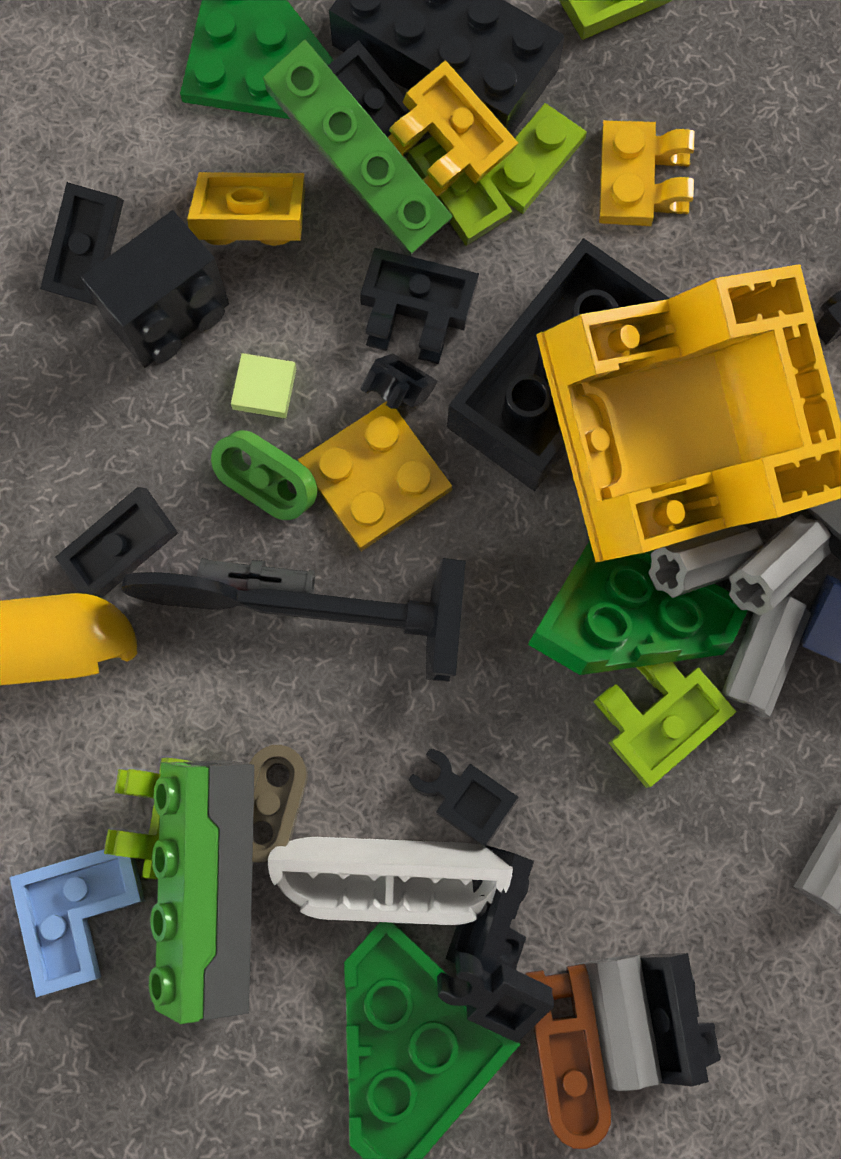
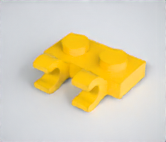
[388,60,518,198]
[599,120,695,226]

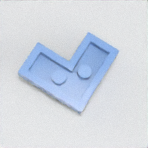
[9,849,145,997]

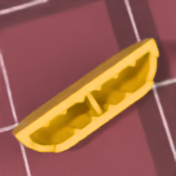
[0,593,137,686]

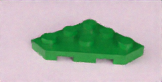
[180,0,334,119]
[528,540,748,675]
[344,922,521,1159]

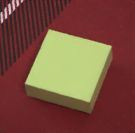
[231,353,296,418]

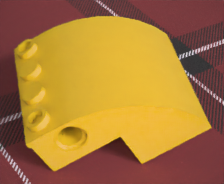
[536,264,841,562]

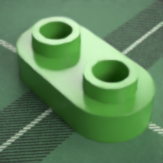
[211,430,317,520]

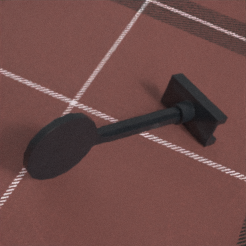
[121,558,466,682]

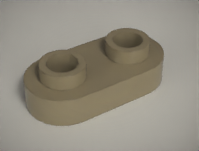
[249,745,308,863]

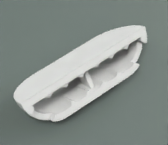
[268,837,513,925]

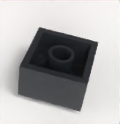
[81,210,229,368]

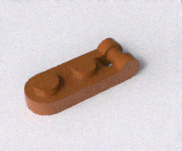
[525,964,611,1149]

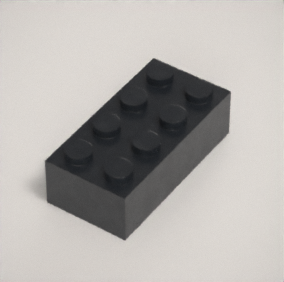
[329,0,565,135]
[447,238,669,492]

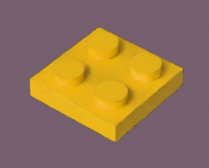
[187,172,305,246]
[298,401,452,552]

